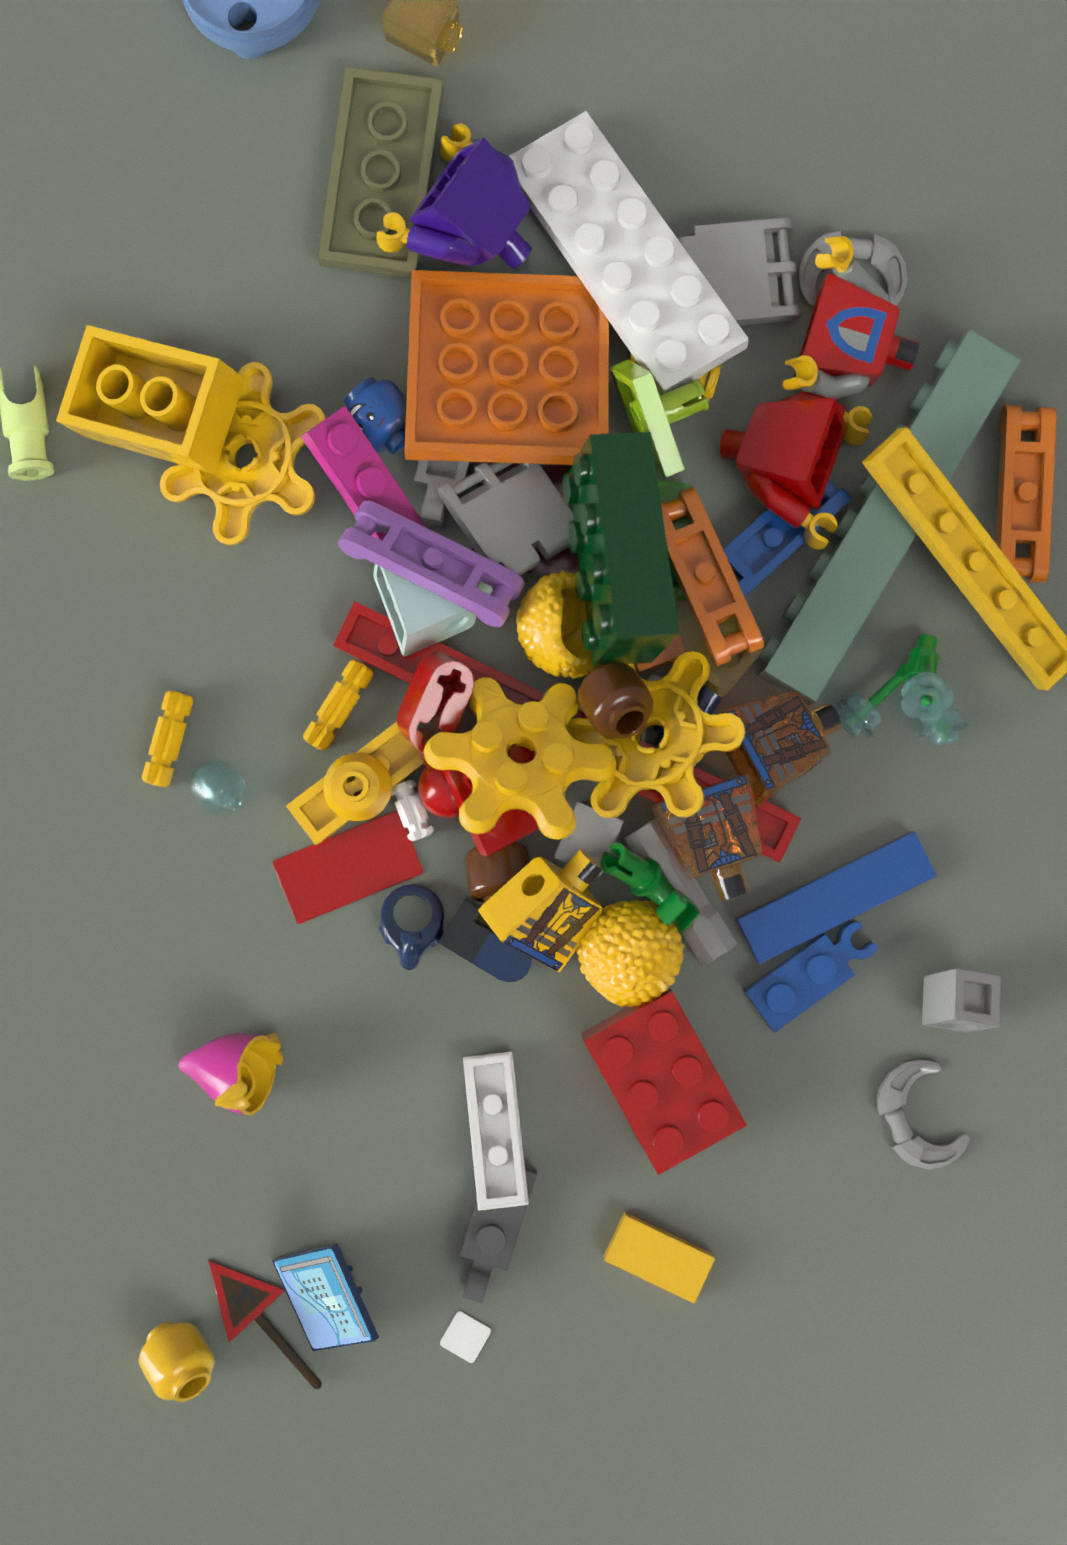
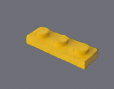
[286,722,424,845]

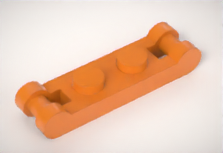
[995,405,1057,583]
[661,486,764,667]

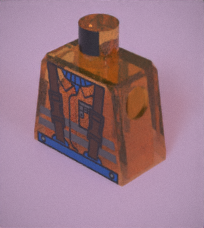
[721,691,841,808]
[651,774,762,902]

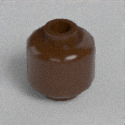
[577,662,654,738]
[464,841,530,904]

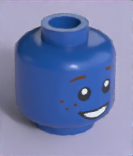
[343,377,407,454]

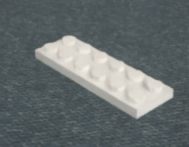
[510,111,749,395]

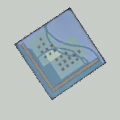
[272,1243,379,1351]

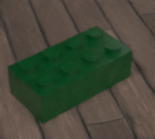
[562,432,680,667]

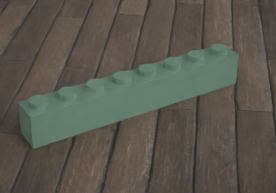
[757,329,1021,705]

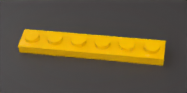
[861,427,1067,691]

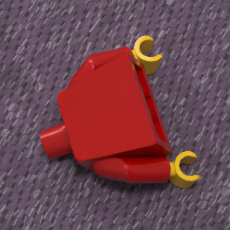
[719,391,872,550]

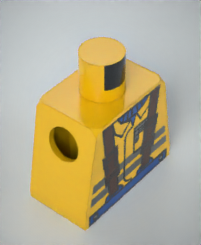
[478,849,602,972]

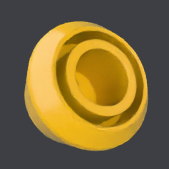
[323,753,392,821]

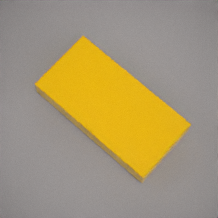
[603,1211,716,1304]

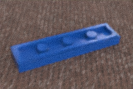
[736,832,937,964]

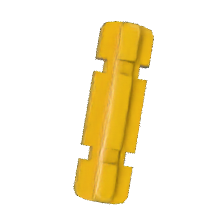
[303,659,374,751]
[142,690,193,787]

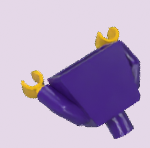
[376,123,532,269]

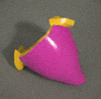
[178,1033,283,1116]

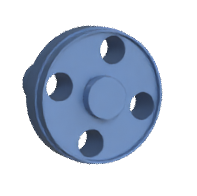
[182,0,322,59]

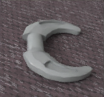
[798,231,907,306]
[876,1059,970,1170]

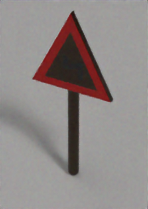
[208,1260,322,1389]

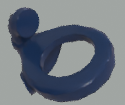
[379,884,444,970]

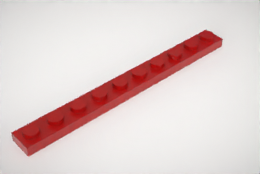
[333,601,802,863]

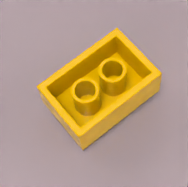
[56,325,245,474]

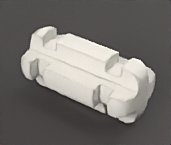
[391,780,434,841]

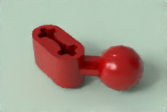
[396,651,474,819]

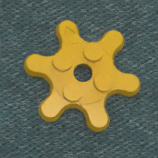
[160,362,326,546]
[567,651,746,818]
[424,677,616,840]

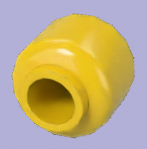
[138,1322,215,1402]

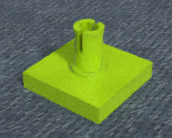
[610,360,709,477]

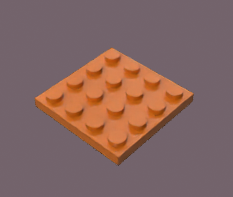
[405,270,609,465]

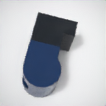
[438,898,532,982]

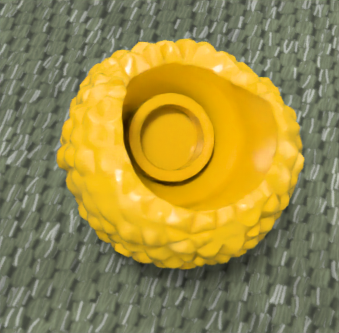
[516,570,596,679]
[576,900,685,1007]

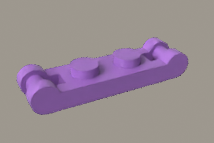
[338,500,524,628]

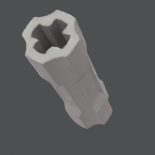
[622,816,737,966]

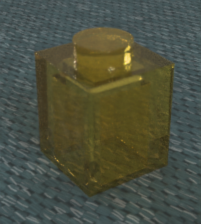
[382,0,463,68]

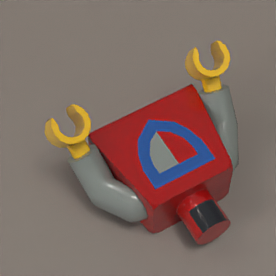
[782,236,919,400]

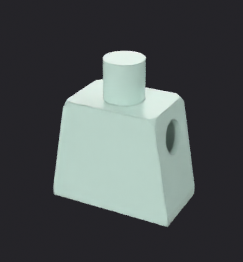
[373,564,493,657]

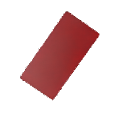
[273,811,423,924]

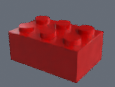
[582,988,747,1175]

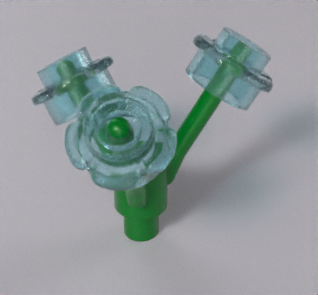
[837,634,968,747]

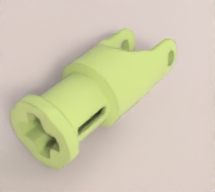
[0,365,55,481]

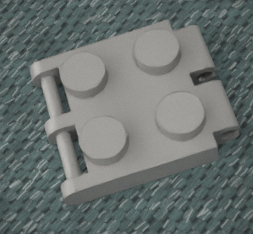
[678,217,801,326]
[437,462,574,575]

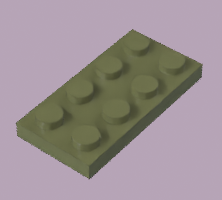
[318,66,444,278]

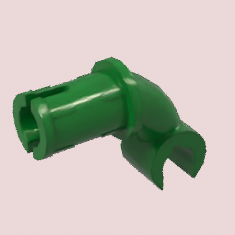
[600,843,700,934]

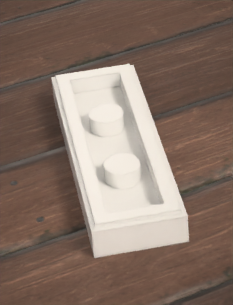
[463,1052,529,1211]

